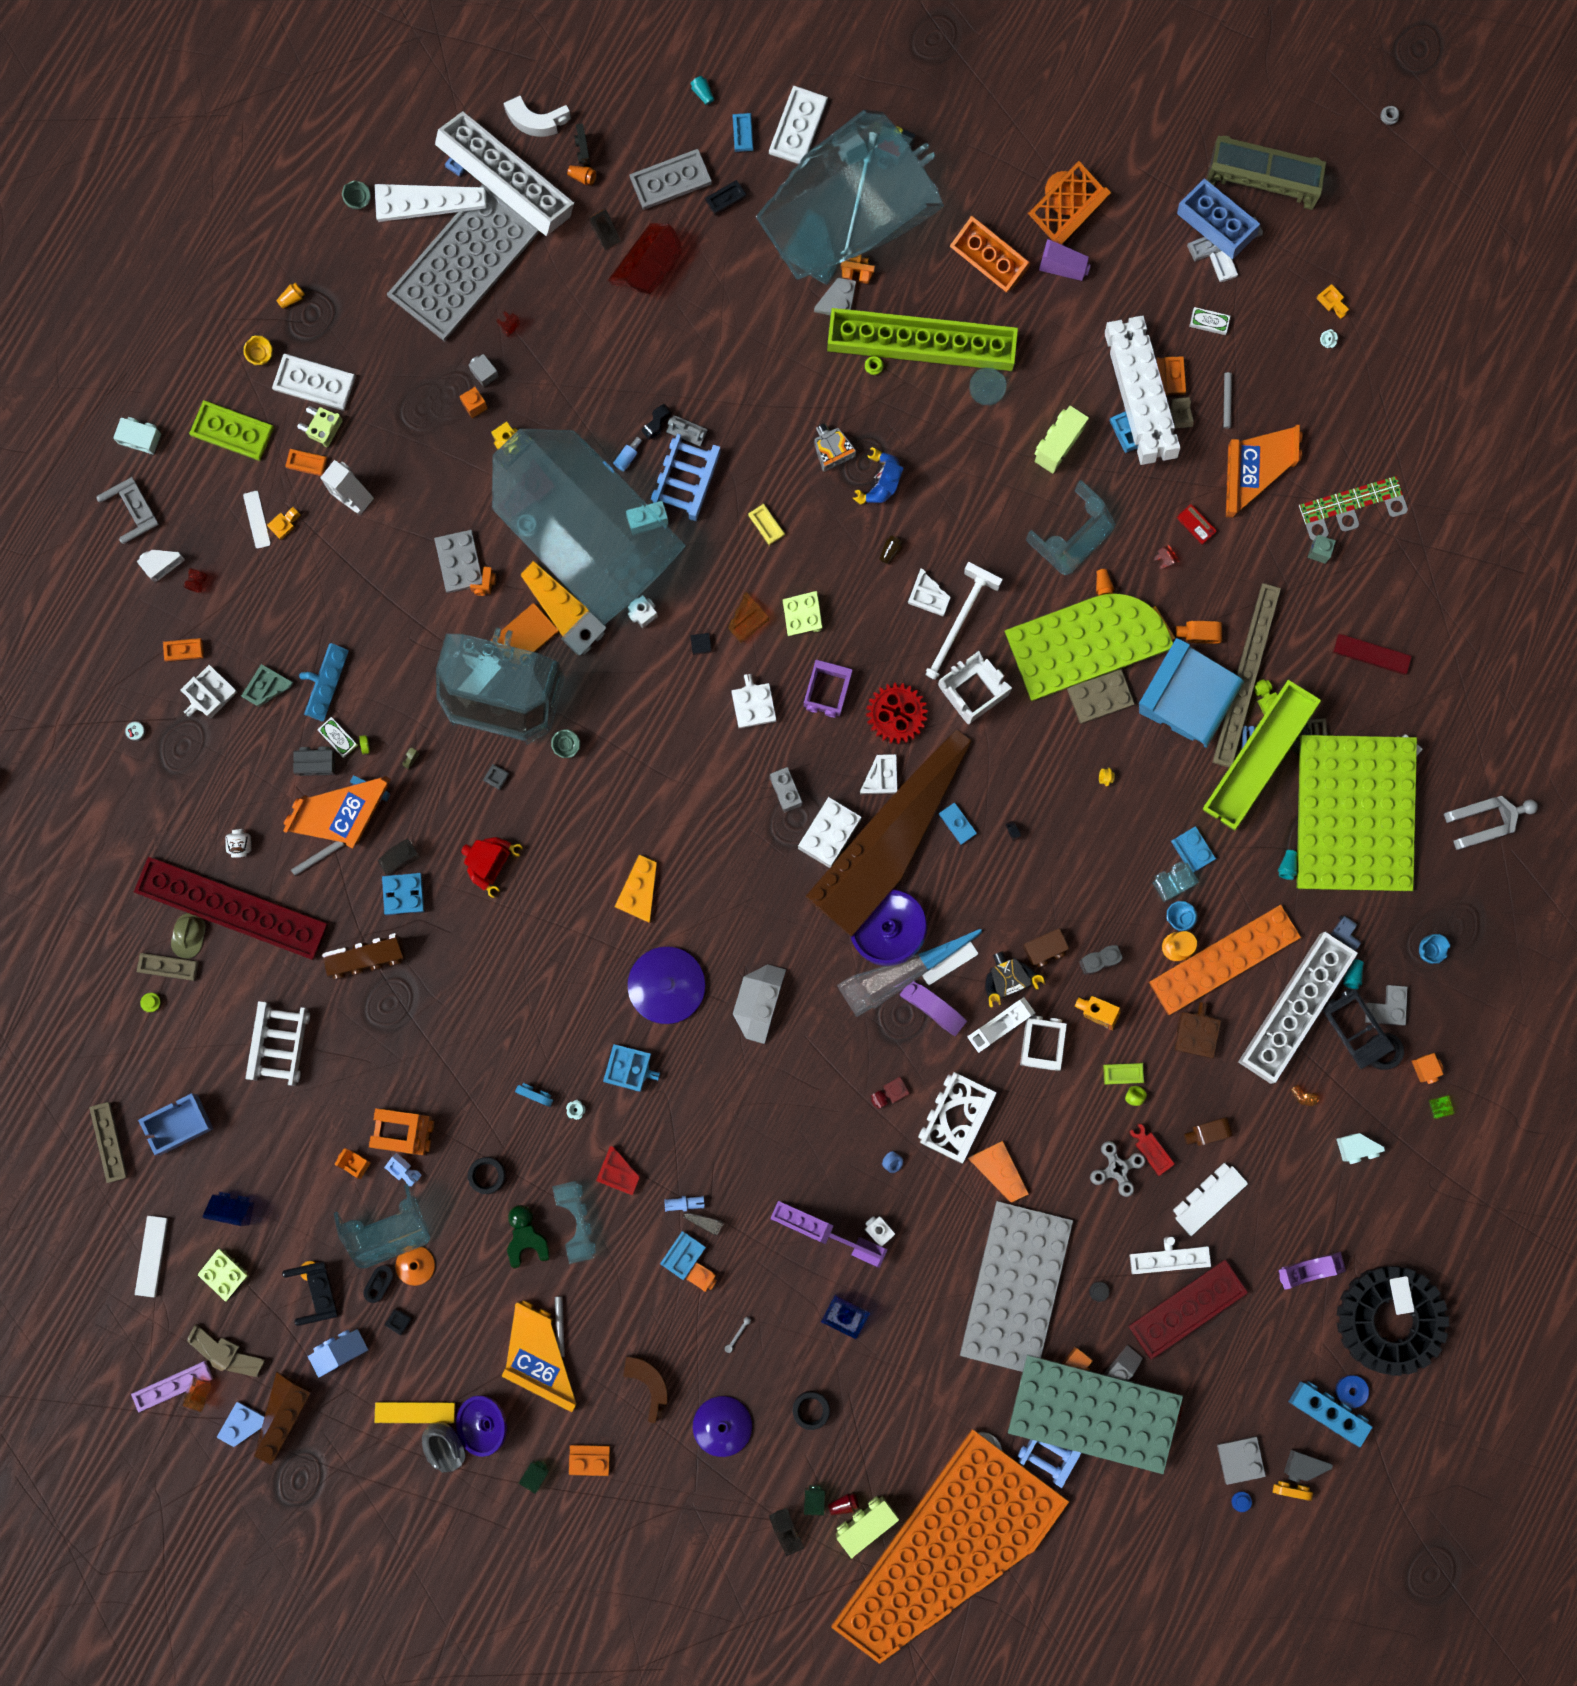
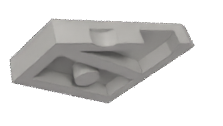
[814,278,856,315]

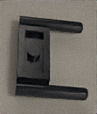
[282,1261,338,1326]

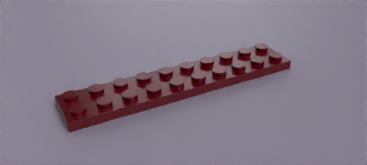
[134,857,328,960]

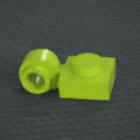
[1253,679,1278,715]

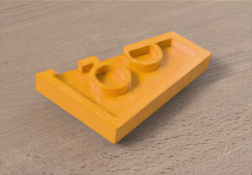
[615,855,657,923]

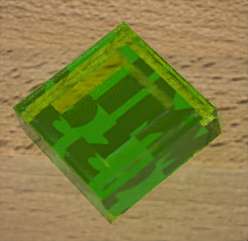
[1429,1095,1454,1119]

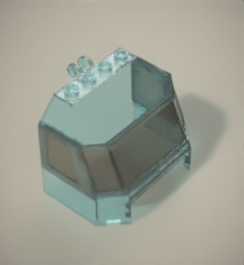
[436,627,565,745]

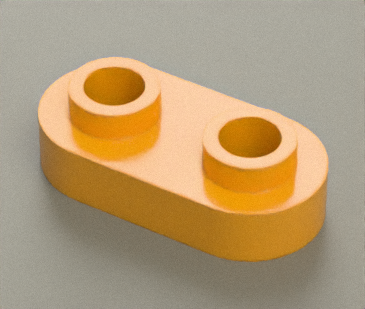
[1273,1481,1313,1501]

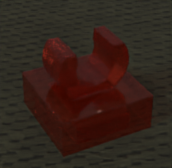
[496,311,520,337]
[1154,546,1179,569]

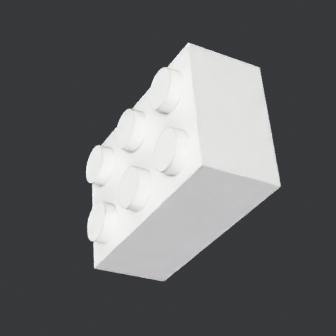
[798,797,861,868]

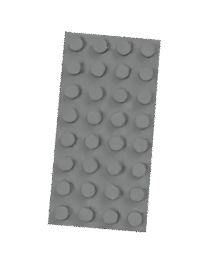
[387,184,540,342]
[960,1201,1073,1372]

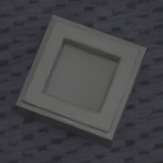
[483,764,510,790]

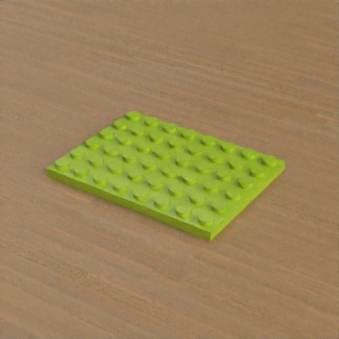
[1297,735,1417,891]

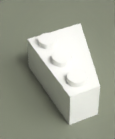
[320,460,374,515]

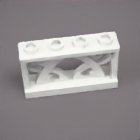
[918,1072,996,1163]

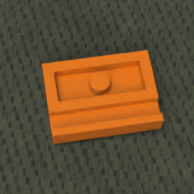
[1156,356,1186,395]
[569,1445,610,1476]

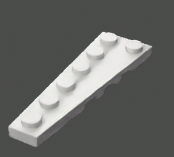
[375,184,486,222]

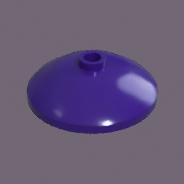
[456,1395,507,1457]
[693,1396,752,1457]

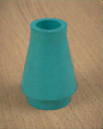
[690,76,715,105]
[1278,850,1298,880]
[1343,959,1364,989]

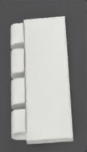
[1173,1163,1248,1236]

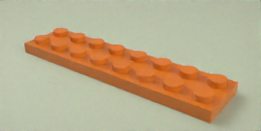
[1149,905,1301,1015]

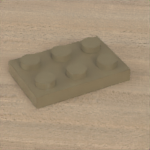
[1067,669,1134,724]

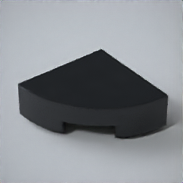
[1005,821,1021,841]

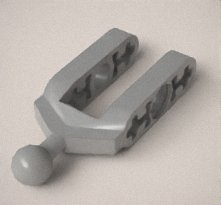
[1444,796,1538,850]

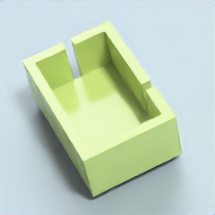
[1034,406,1089,474]
[836,1496,899,1558]

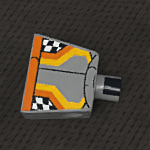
[814,423,856,472]

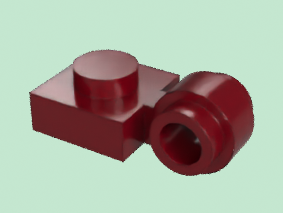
[871,1077,910,1109]

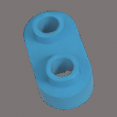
[515,1083,553,1107]

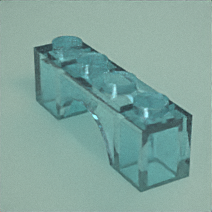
[552,1181,596,1264]

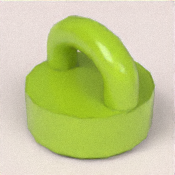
[1125,1086,1147,1106]

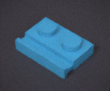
[1171,826,1216,874]
[660,1231,706,1280]

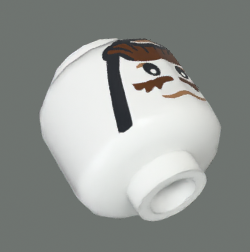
[225,829,251,857]

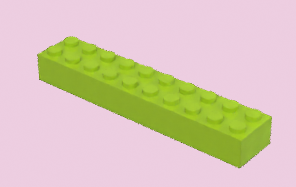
[827,308,1018,371]

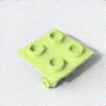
[783,591,823,636]
[198,1248,249,1301]

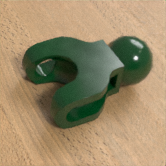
[507,1205,550,1269]

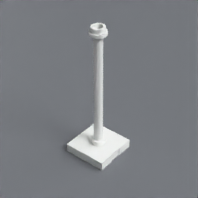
[925,562,1002,680]

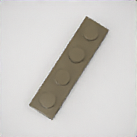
[89,1102,128,1183]

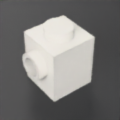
[865,1216,895,1247]

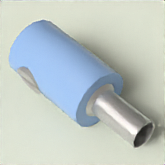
[613,437,642,471]

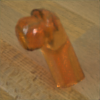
[1290,1085,1319,1106]

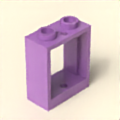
[803,660,852,718]

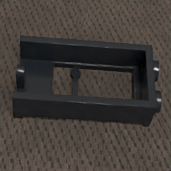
[1322,989,1395,1070]

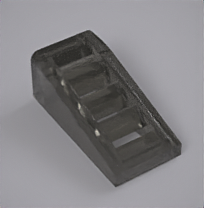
[683,1212,725,1236]

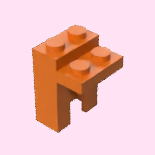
[369,1108,434,1156]

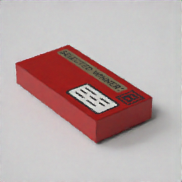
[1177,504,1216,545]

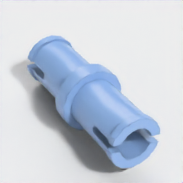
[664,1196,704,1212]

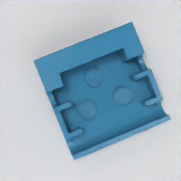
[1139,638,1244,748]

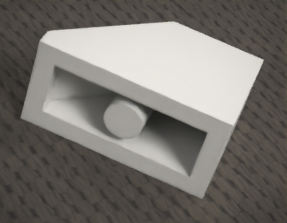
[137,550,185,583]

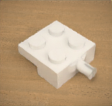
[181,665,237,719]
[732,674,776,728]

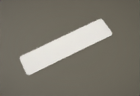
[243,491,270,549]
[921,942,978,985]

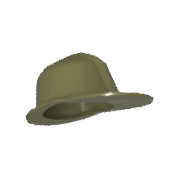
[171,913,206,959]

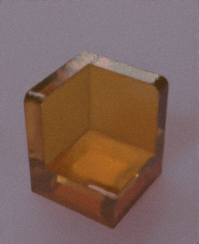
[183,1377,211,1412]

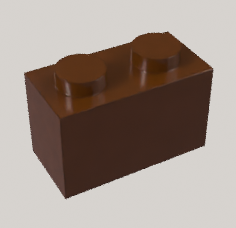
[1023,928,1069,968]

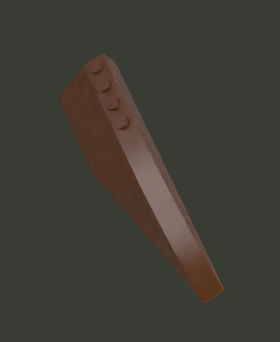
[805,730,971,937]

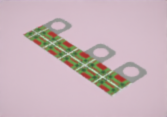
[1299,476,1408,540]

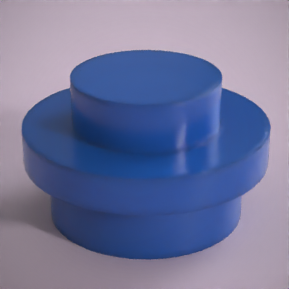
[1231,1491,1252,1512]

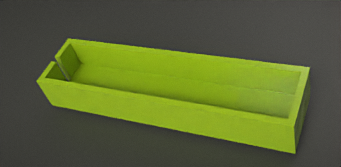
[1203,680,1321,831]

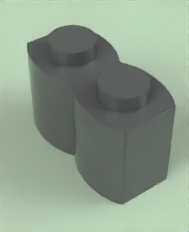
[1079,945,1123,975]

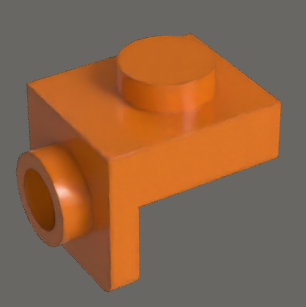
[470,567,496,596]
[335,1148,371,1180]

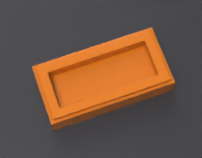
[285,449,327,476]

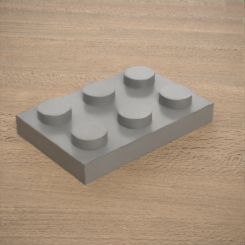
[434,530,482,593]

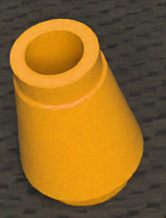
[276,282,305,309]

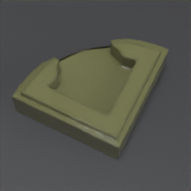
[403,748,419,770]

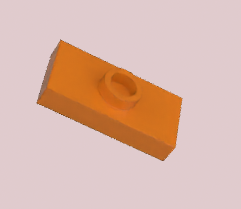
[163,638,204,662]

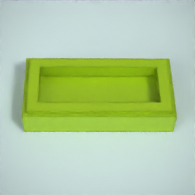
[1103,1063,1144,1085]

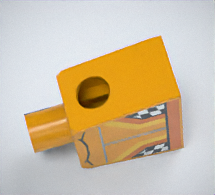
[1075,996,1121,1031]

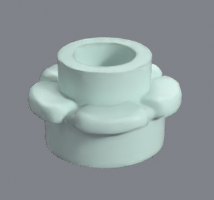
[1320,329,1338,348]
[566,1100,585,1120]

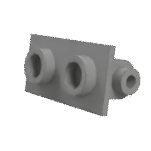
[666,415,708,446]

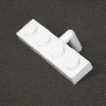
[1130,1237,1211,1274]

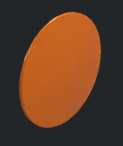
[1045,171,1082,215]

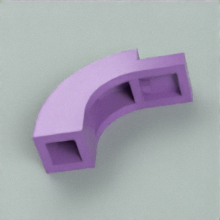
[900,980,967,1036]
[1279,1252,1346,1290]

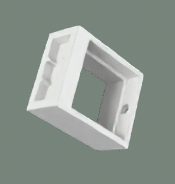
[1020,1015,1066,1071]

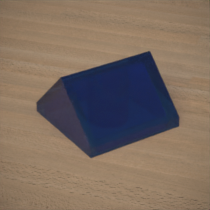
[821,1294,870,1339]

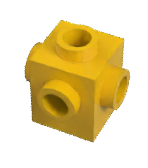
[491,421,522,455]

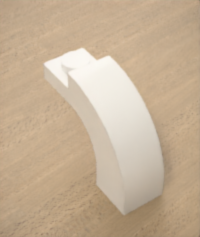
[504,96,571,137]
[968,997,1035,1053]

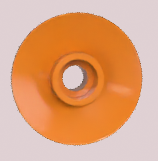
[395,1246,435,1286]

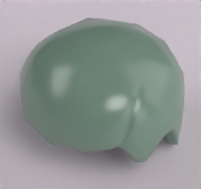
[342,180,371,210]
[551,729,580,758]

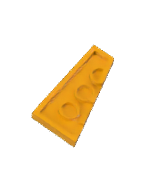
[521,561,590,637]

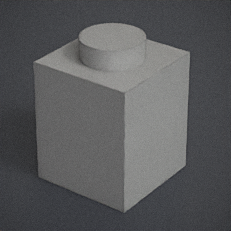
[469,354,499,388]

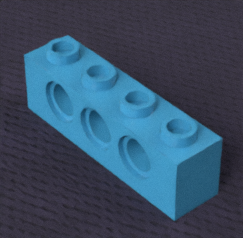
[1288,1381,1372,1447]

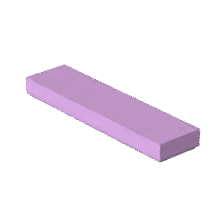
[131,1361,213,1413]

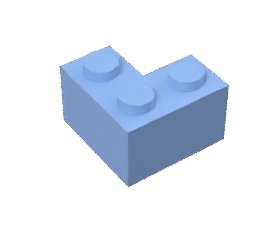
[308,1329,368,1378]

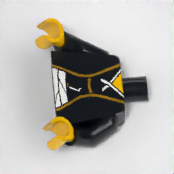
[985,951,1045,1007]

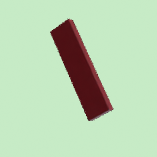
[1332,634,1412,675]

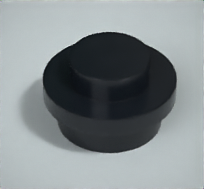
[1089,1282,1109,1302]

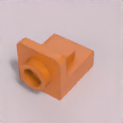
[686,1262,717,1292]

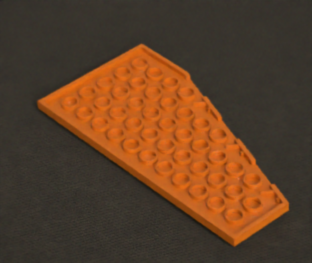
[831,1429,1069,1664]

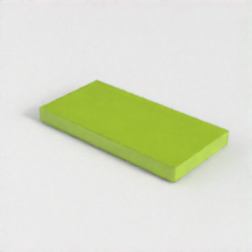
[189,400,274,461]

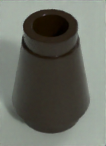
[879,535,903,565]

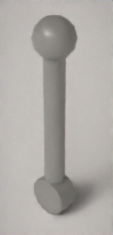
[725,1317,751,1353]

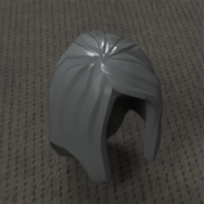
[422,1422,465,1473]

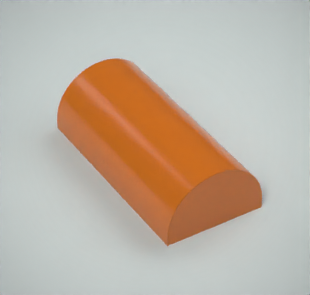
[950,216,1031,292]

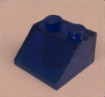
[202,1191,255,1226]

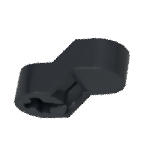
[642,404,672,440]

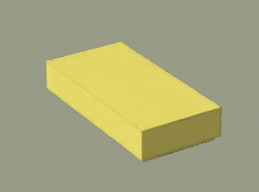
[748,504,785,546]

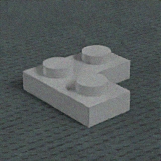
[1365,985,1407,1026]

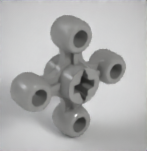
[1090,1141,1145,1197]

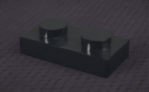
[705,180,746,216]

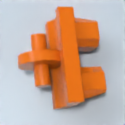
[841,251,875,284]

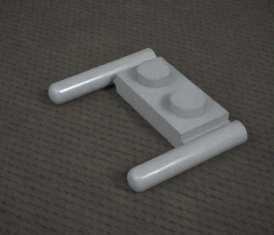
[97,477,159,544]

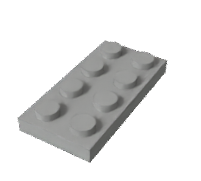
[629,149,712,210]

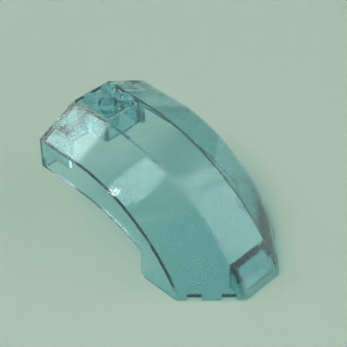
[492,429,686,625]

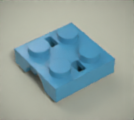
[382,873,424,916]

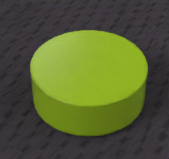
[359,735,370,755]

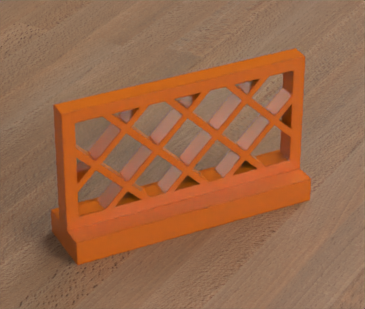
[1028,161,1111,245]

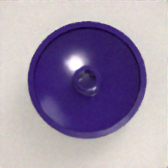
[851,890,927,966]
[628,947,705,1024]

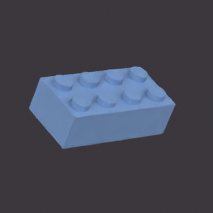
[1177,178,1260,260]

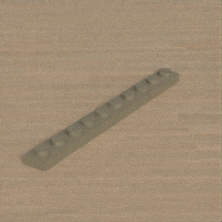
[1212,583,1281,768]

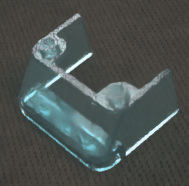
[1026,480,1115,575]
[334,1184,430,1268]

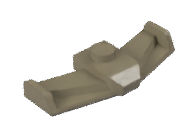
[188,1324,267,1377]

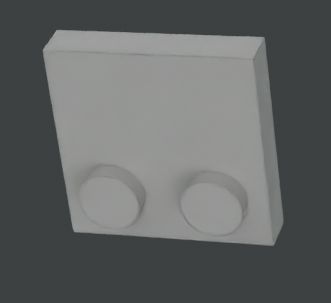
[1217,1436,1266,1485]

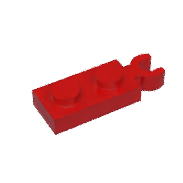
[1129,1124,1174,1176]

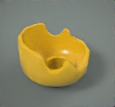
[244,336,273,365]

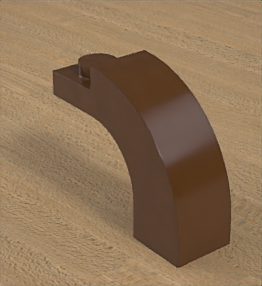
[623,1356,668,1423]

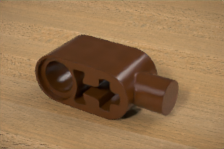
[1184,1117,1233,1146]

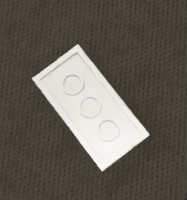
[769,86,828,165]
[272,354,356,411]

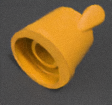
[1162,931,1197,961]

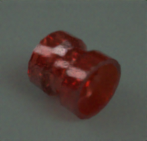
[183,568,208,593]

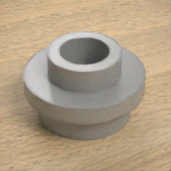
[1380,106,1399,125]

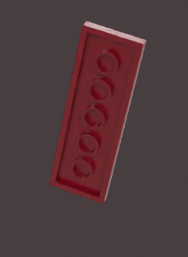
[1128,1260,1248,1359]

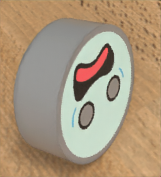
[125,721,146,741]

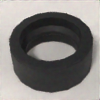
[1366,1033,1404,1070]
[468,1157,506,1194]
[792,1391,830,1430]

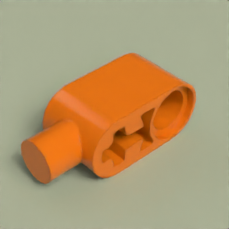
[1176,621,1222,644]

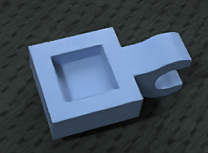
[385,1153,421,1187]

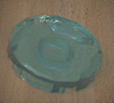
[969,368,1007,405]

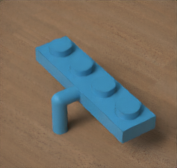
[299,643,349,721]

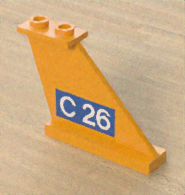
[502,1300,577,1412]

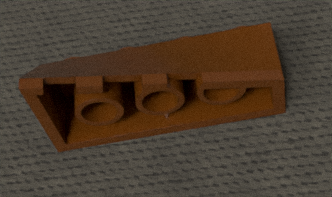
[322,933,406,980]
[254,1372,312,1465]

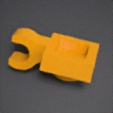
[1317,284,1349,319]
[267,507,301,540]

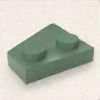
[241,664,293,707]

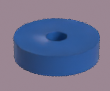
[1335,1375,1369,1408]

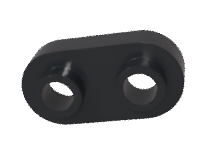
[363,1265,394,1303]

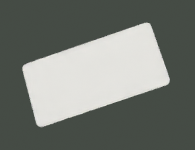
[1390,1276,1414,1315]

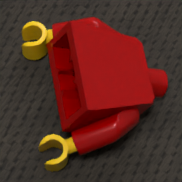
[461,837,523,898]

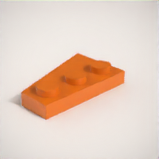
[967,1141,1028,1203]

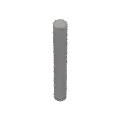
[1223,372,1232,429]
[291,841,344,876]
[555,1297,565,1357]

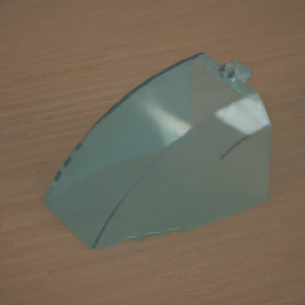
[756,109,944,280]

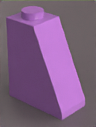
[1039,239,1090,281]

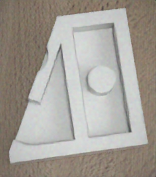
[908,569,950,616]
[860,755,897,794]

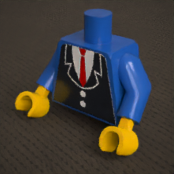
[853,448,903,504]

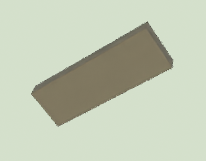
[137,953,199,981]

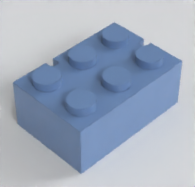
[138,1093,213,1156]

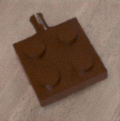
[1174,1002,1221,1059]

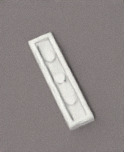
[135,1216,168,1297]

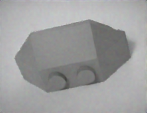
[733,964,786,1044]

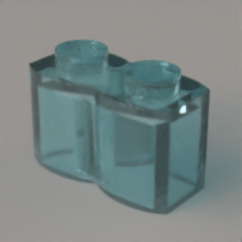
[1152,862,1199,902]

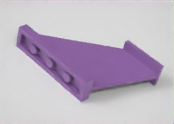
[770,1201,887,1268]

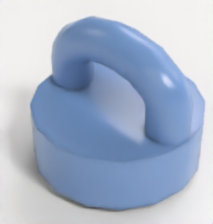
[882,1151,903,1173]

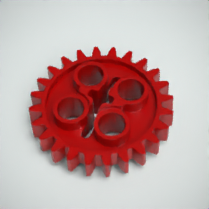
[866,683,928,745]

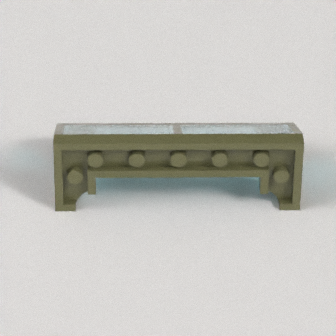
[1206,136,1326,210]

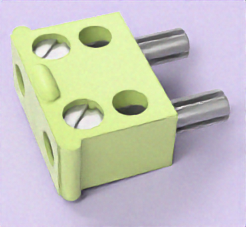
[298,406,342,447]

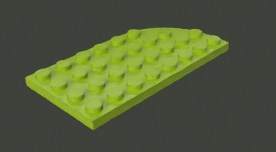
[1005,594,1173,702]

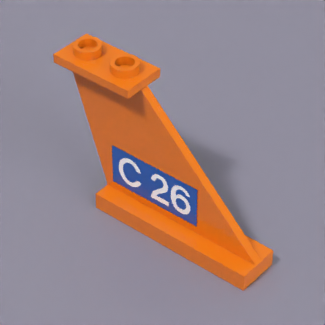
[1226,425,1302,518]
[283,776,391,849]

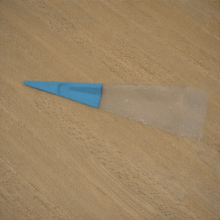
[837,929,982,1017]

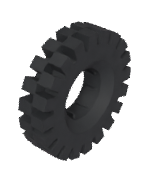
[1336,1266,1449,1376]

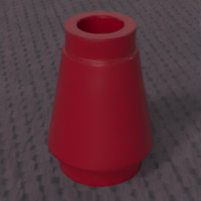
[828,1493,859,1516]

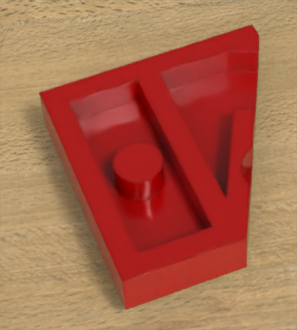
[596,1146,640,1195]

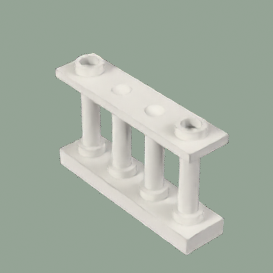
[245,1001,310,1086]

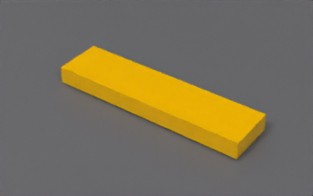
[375,1402,455,1423]

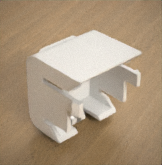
[938,651,1012,724]

